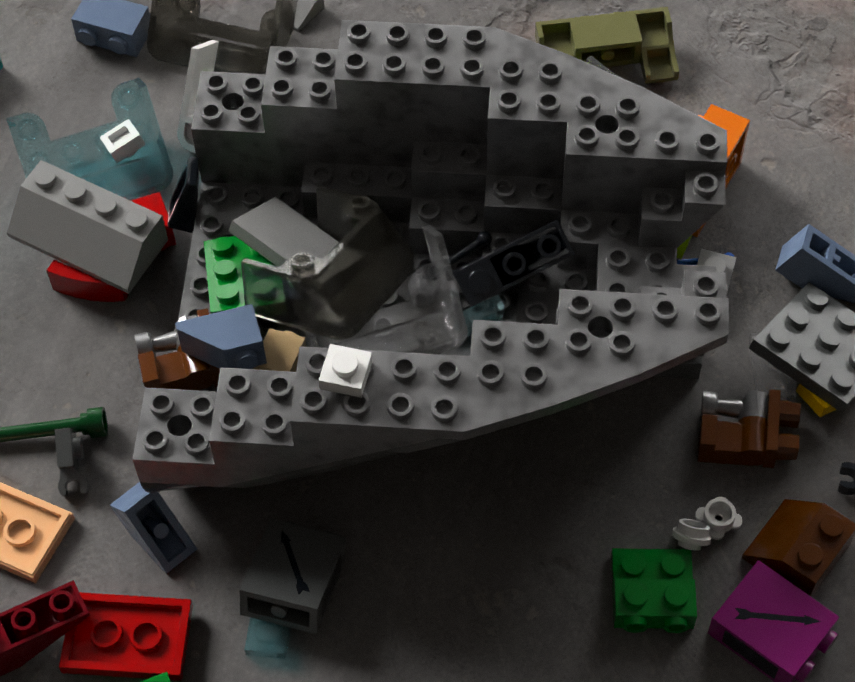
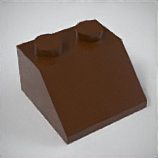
[742,499,855,597]

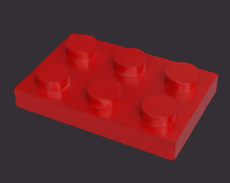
[59,592,193,681]

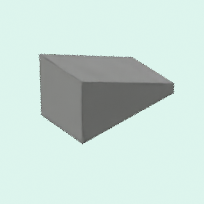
[283,0,325,32]

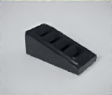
[167,156,199,233]

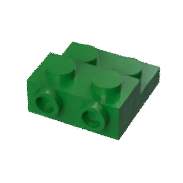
[611,548,697,633]

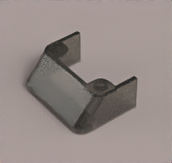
[147,0,298,74]
[241,186,414,340]

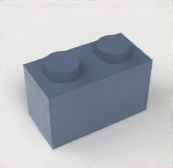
[71,0,153,57]

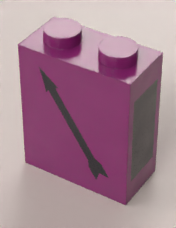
[707,560,839,682]

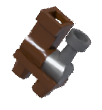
[134,308,220,391]
[697,389,801,469]

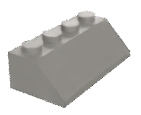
[7,160,168,294]

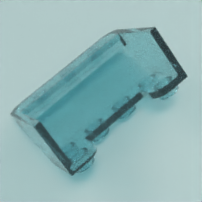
[6,78,173,200]

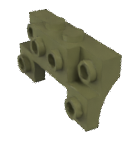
[535,7,679,84]

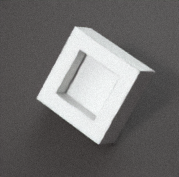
[100,119,146,163]
[318,344,373,398]

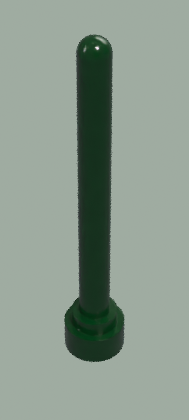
[0,407,108,442]

